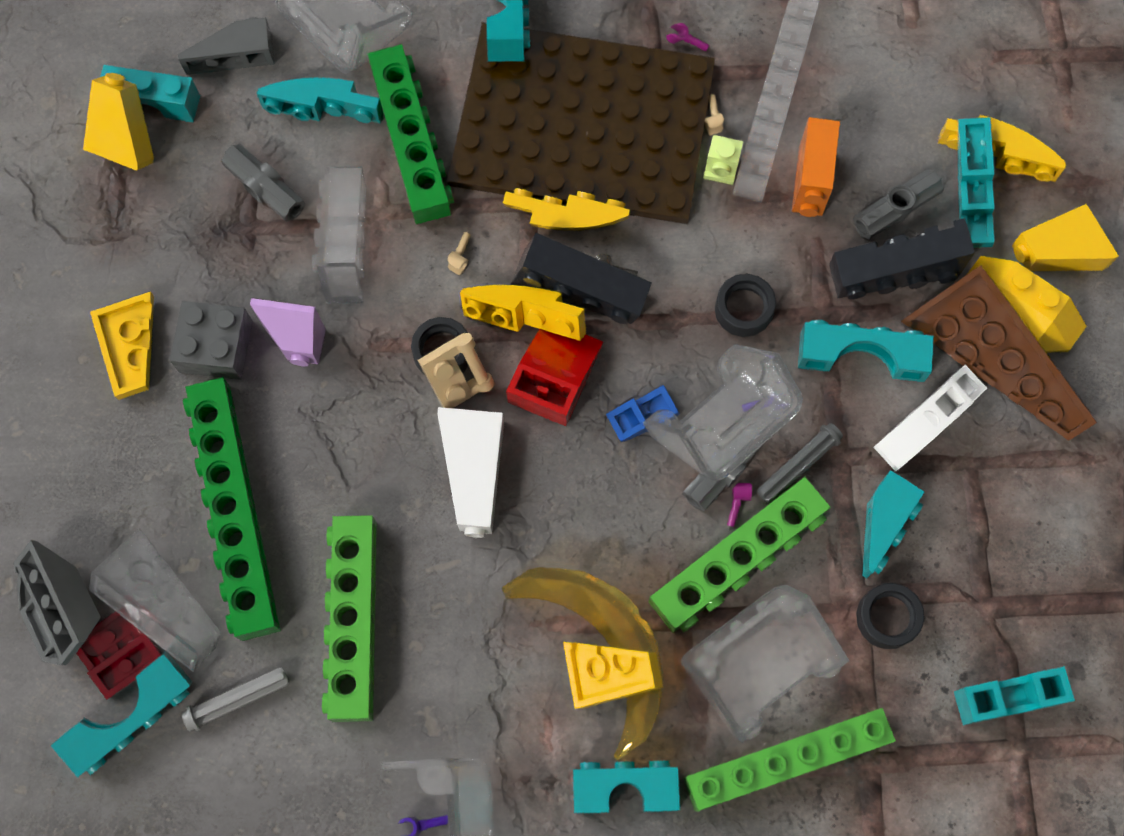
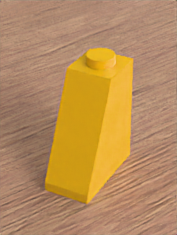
[83,73,154,171]
[1012,204,1119,271]

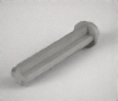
[181,668,289,732]

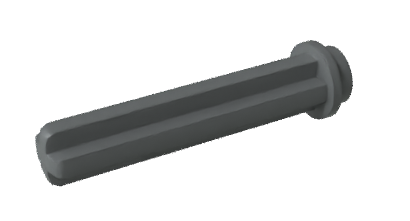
[757,423,843,503]

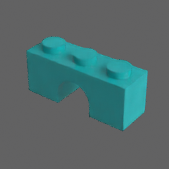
[100,65,201,122]
[954,666,1075,725]
[573,761,680,814]

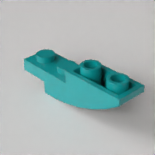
[256,77,383,123]

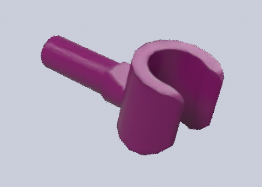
[666,23,709,51]
[727,483,752,528]

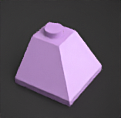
[250,298,326,366]

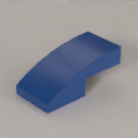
[606,385,680,442]

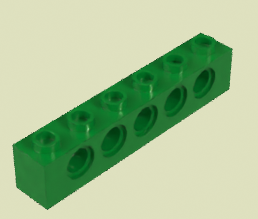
[367,44,454,225]

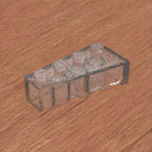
[312,166,366,304]
[89,528,221,672]

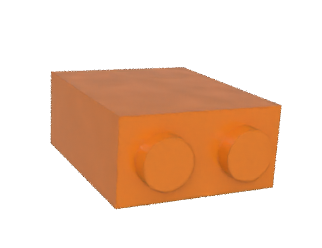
[792,117,840,217]

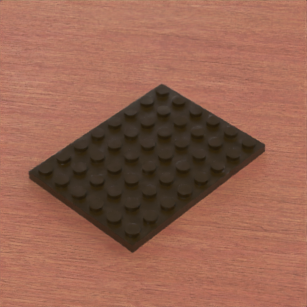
[447,22,715,224]

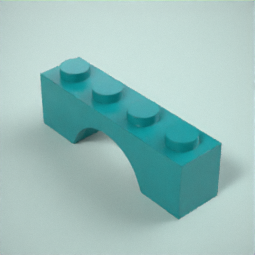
[487,0,530,62]
[798,320,934,382]
[51,651,192,778]

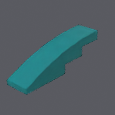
[958,118,995,248]

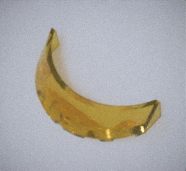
[502,567,663,762]

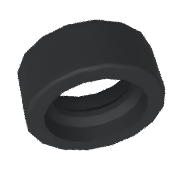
[714,273,777,337]
[411,317,469,375]
[856,583,925,649]

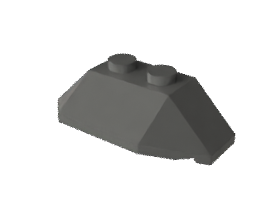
[14,540,101,665]

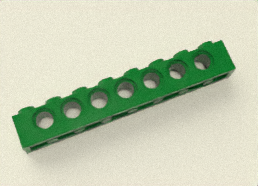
[183,377,281,641]

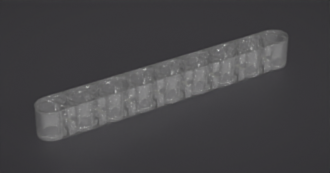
[732,0,820,203]

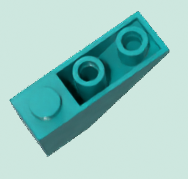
[862,470,924,579]

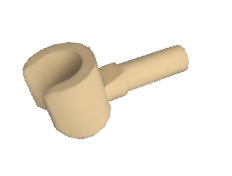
[705,94,724,135]
[448,232,471,275]

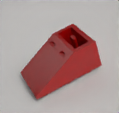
[506,329,604,427]

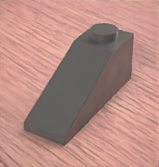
[178,17,274,75]

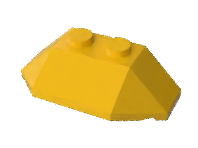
[967,256,1087,353]

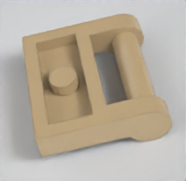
[418,333,495,408]

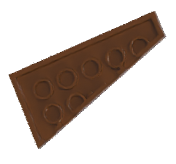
[900,264,1097,441]

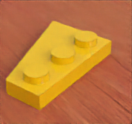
[90,291,154,400]
[563,642,663,709]

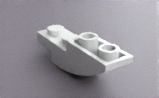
[874,365,987,472]

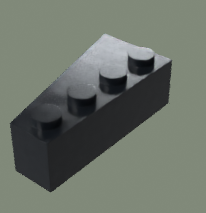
[829,218,975,300]
[511,233,652,324]

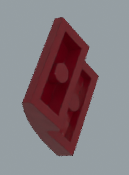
[76,603,162,700]

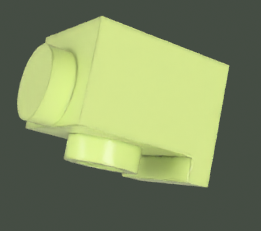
[703,135,743,185]

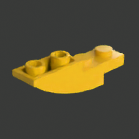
[938,115,1066,182]
[503,188,630,231]
[460,285,586,341]

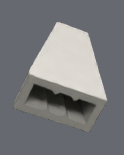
[437,407,504,538]

